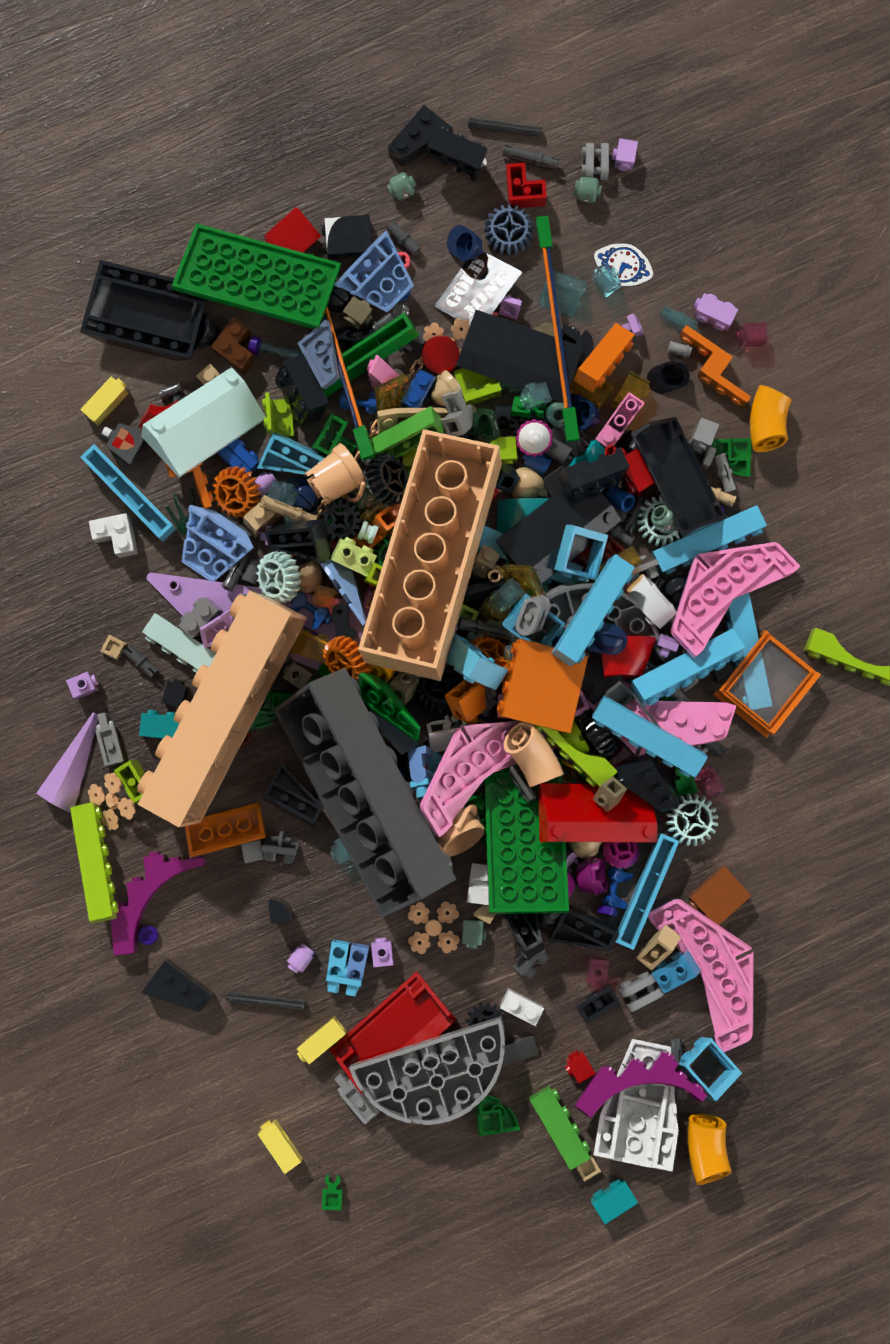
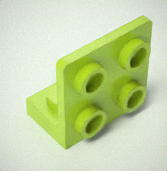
[454,368,502,405]
[262,392,294,438]

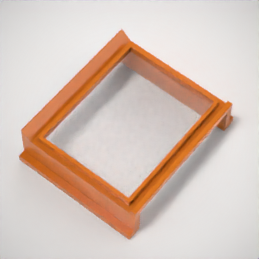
[712,630,821,738]

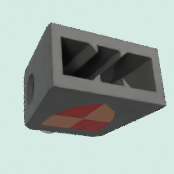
[101,423,148,468]

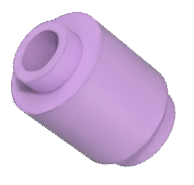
[255,472,277,497]
[287,943,315,973]

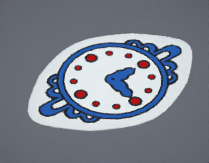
[594,244,653,286]

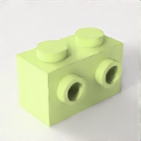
[330,537,377,577]

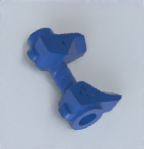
[339,390,382,414]
[289,592,333,629]
[602,866,633,909]

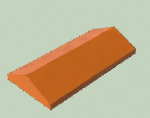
[185,802,266,858]

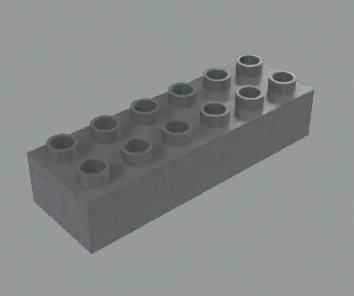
[274,668,456,917]

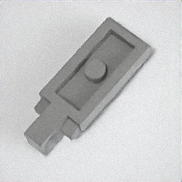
[95,713,125,767]
[335,1073,380,1125]

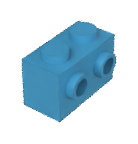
[651,950,701,994]

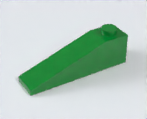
[358,673,421,742]

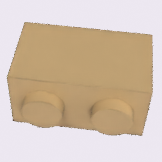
[636,925,681,971]

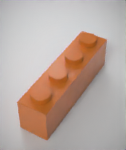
[573,323,635,393]

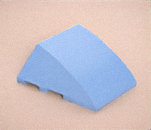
[335,230,414,312]
[181,505,254,581]

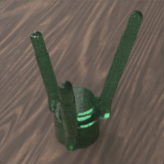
[166,488,195,535]

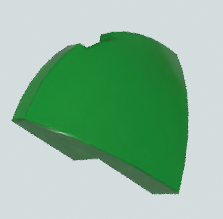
[712,438,752,477]
[250,690,291,729]
[476,1095,520,1137]

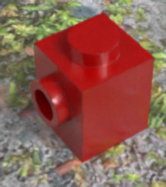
[565,1050,595,1084]

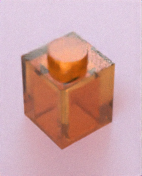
[312,584,338,609]

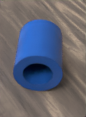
[522,454,553,476]
[606,486,635,512]

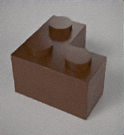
[211,317,255,375]

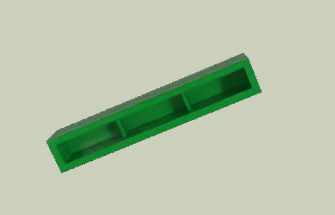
[315,313,420,397]

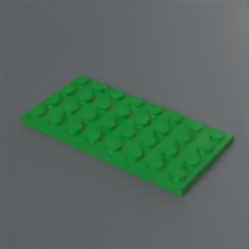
[172,223,341,329]
[484,759,569,914]

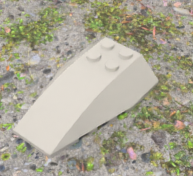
[593,1039,678,1172]

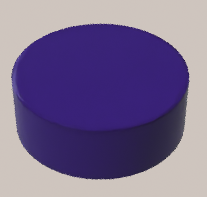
[248,336,262,356]
[597,905,618,917]
[138,925,159,945]

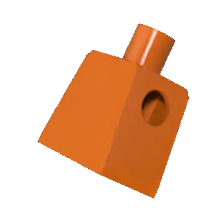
[445,680,486,725]

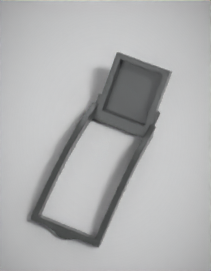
[605,681,661,728]

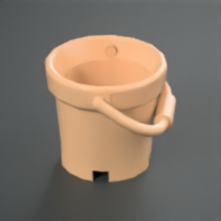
[305,443,367,506]
[434,804,485,857]

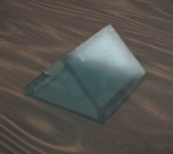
[539,269,587,317]

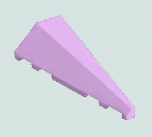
[36,713,98,813]

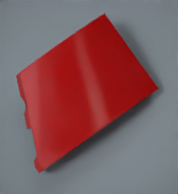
[264,206,321,253]
[601,636,656,679]

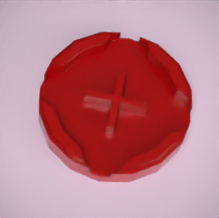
[422,335,459,374]

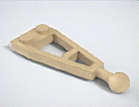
[377,405,478,434]

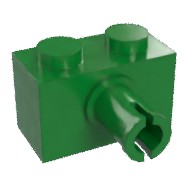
[311,413,357,456]

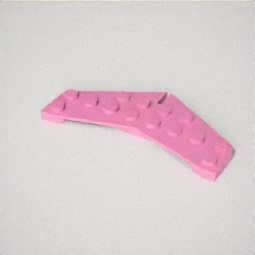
[671,542,800,658]
[584,681,736,756]
[420,720,557,837]
[648,899,754,1052]

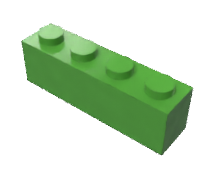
[370,406,444,460]
[529,1086,591,1170]

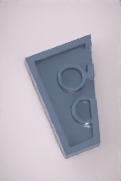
[298,320,340,390]

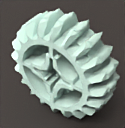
[637,495,681,547]
[256,551,302,604]
[666,794,718,846]

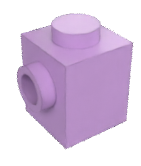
[612,138,638,171]
[66,671,99,699]
[371,937,394,967]

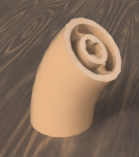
[504,722,564,787]

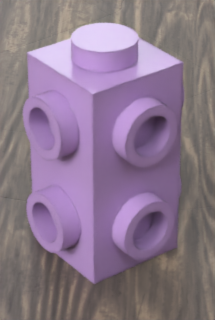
[693,293,738,331]

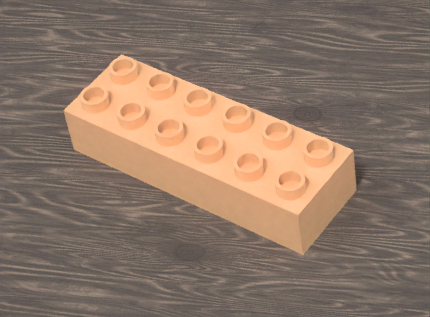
[358,429,502,681]
[137,590,307,827]

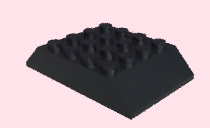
[80,260,207,361]

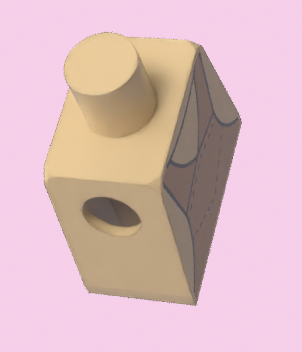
[243,503,283,539]

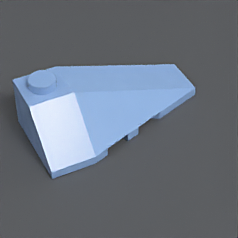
[320,558,367,628]

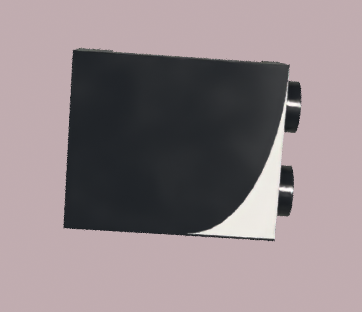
[322,214,372,260]

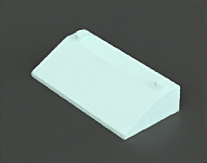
[141,367,266,477]

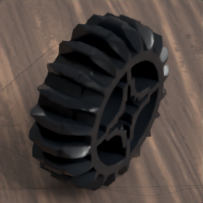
[364,454,409,506]
[416,666,465,715]
[574,711,618,759]

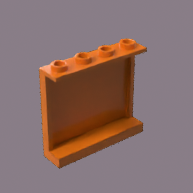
[497,639,588,733]

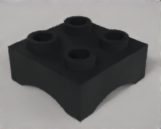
[581,652,624,705]

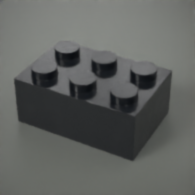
[275,354,329,426]

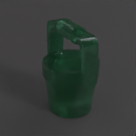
[469,408,501,440]

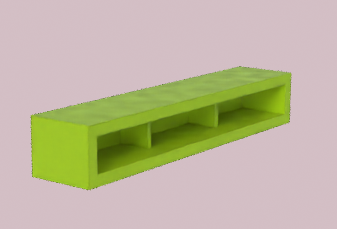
[70,802,119,924]

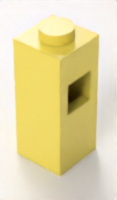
[80,376,129,426]
[297,1016,347,1064]
[258,1119,303,1174]

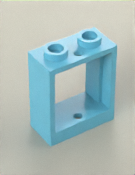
[554,524,608,582]
[502,593,565,646]
[678,1037,742,1101]

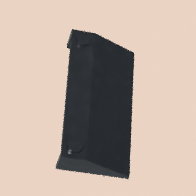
[456,309,584,403]
[631,417,726,537]
[495,489,621,589]

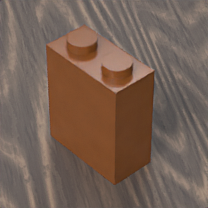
[688,866,751,925]

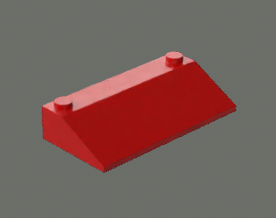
[539,783,657,843]
[329,972,458,1097]

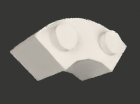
[626,574,677,629]

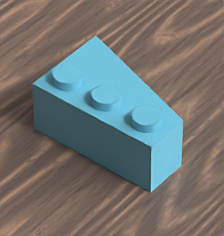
[257,432,327,475]
[446,633,508,690]

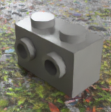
[178,597,223,639]

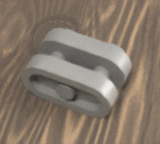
[581,143,609,180]
[515,595,551,636]
[619,971,664,1012]

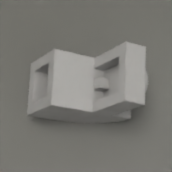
[441,390,473,436]

